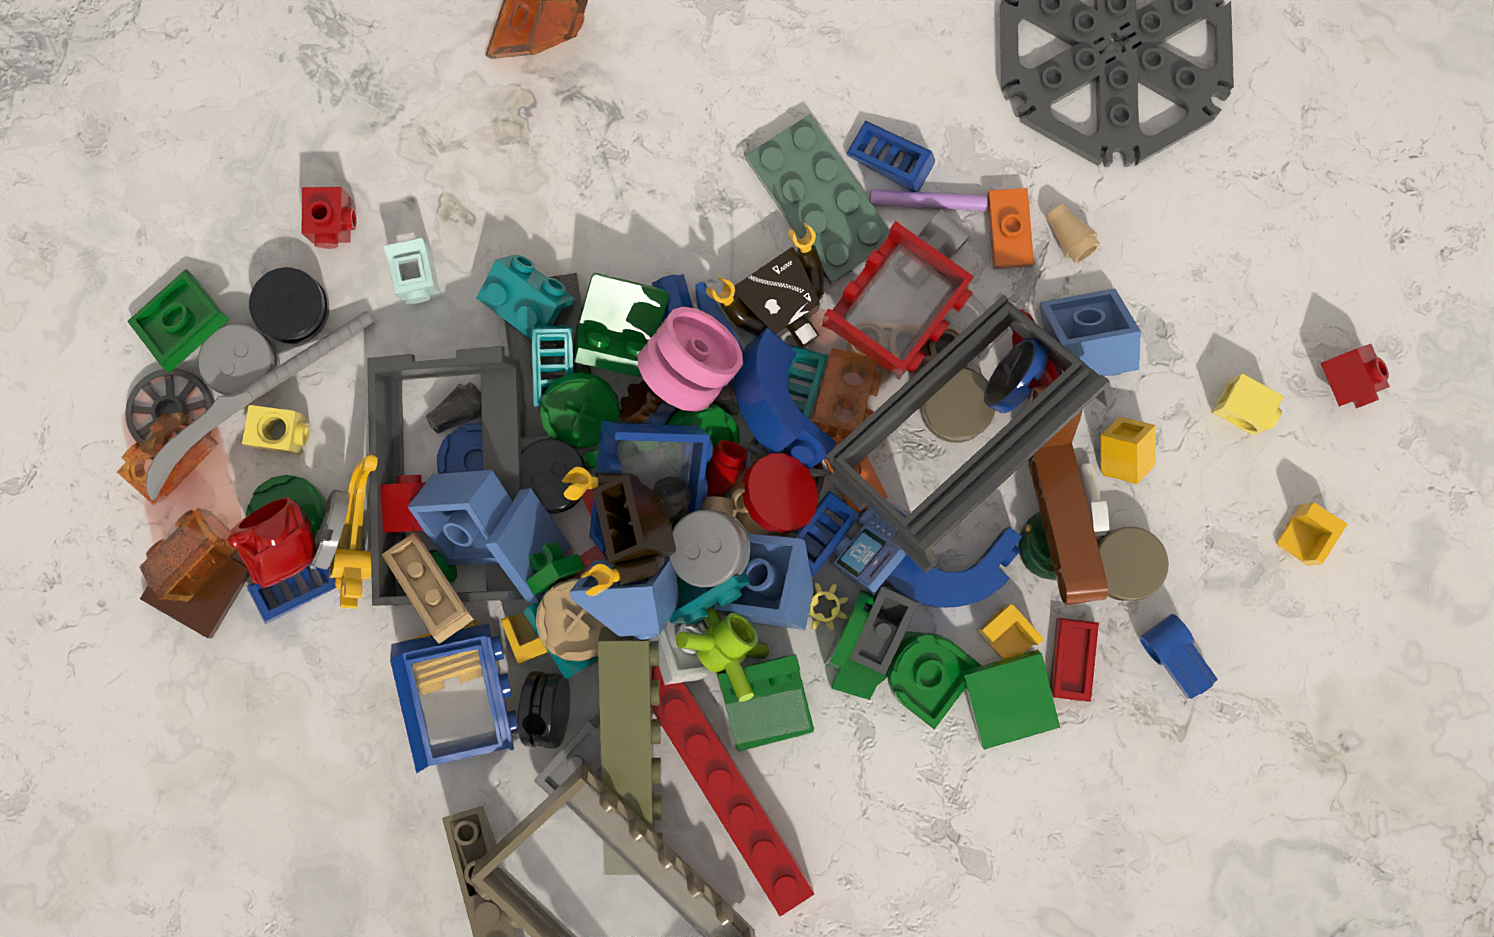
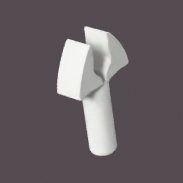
[1078,463,1109,537]

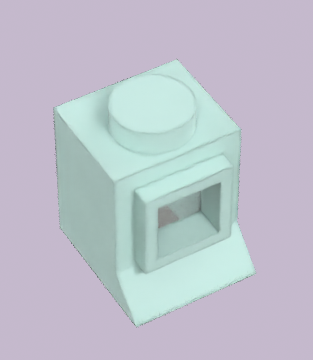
[384,238,440,304]

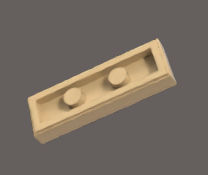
[381,531,474,644]

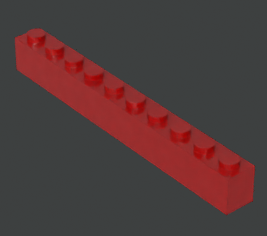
[570,546,815,917]

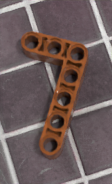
[1028,385,1108,606]

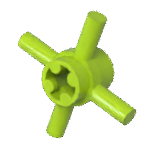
[676,606,769,702]

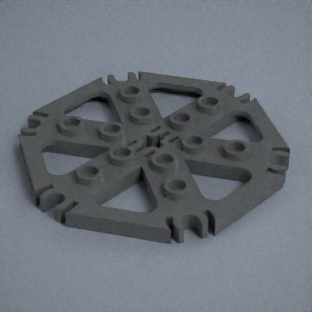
[1000,0,1234,167]

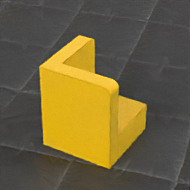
[1101,416,1156,484]
[1276,502,1348,566]
[976,603,1044,659]
[501,612,549,664]

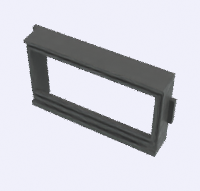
[825,295,1113,573]
[367,346,524,607]

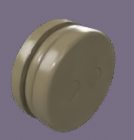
[920,368,995,443]
[1097,527,1169,601]

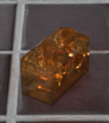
[813,348,882,440]
[117,411,219,505]

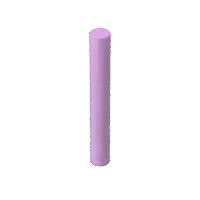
[870,189,987,211]

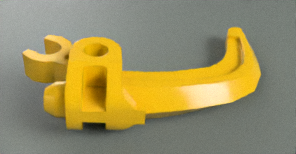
[328,454,378,609]

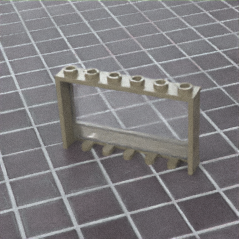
[471,763,755,937]

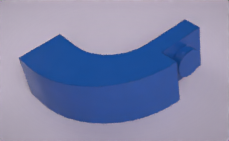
[734,328,837,470]
[883,527,1022,608]

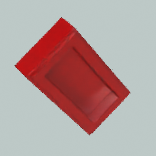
[1050,618,1099,702]

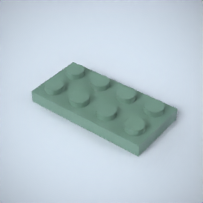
[746,114,890,285]

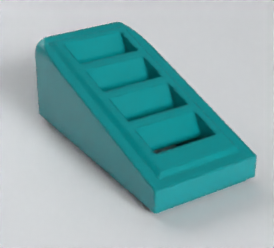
[531,325,573,406]
[787,345,829,420]

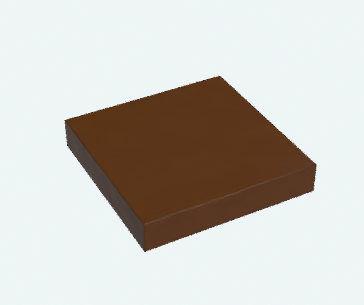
[140,530,250,638]

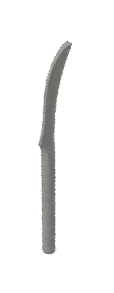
[146,311,374,501]

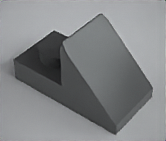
[850,585,919,675]

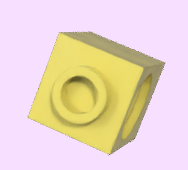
[1212,373,1284,435]
[242,405,310,455]

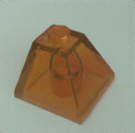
[485,0,588,59]

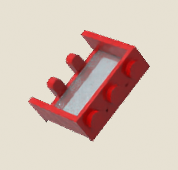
[822,221,974,380]

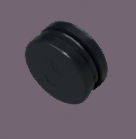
[249,267,329,344]
[521,438,588,514]
[518,671,570,749]

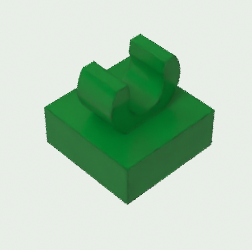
[526,542,585,595]

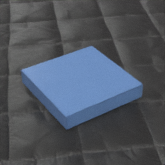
[485,488,572,604]

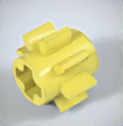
[809,583,848,631]

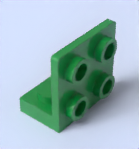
[573,273,669,378]
[717,654,814,751]

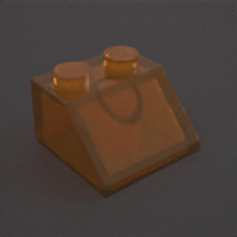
[139,508,237,602]

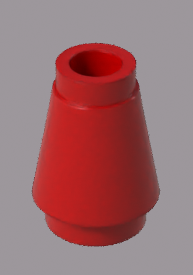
[705,440,748,497]

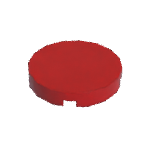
[742,453,819,534]

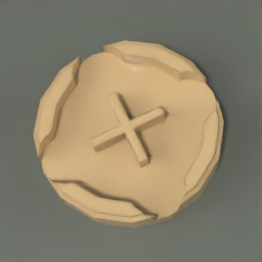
[536,579,606,661]

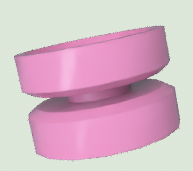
[638,307,743,412]

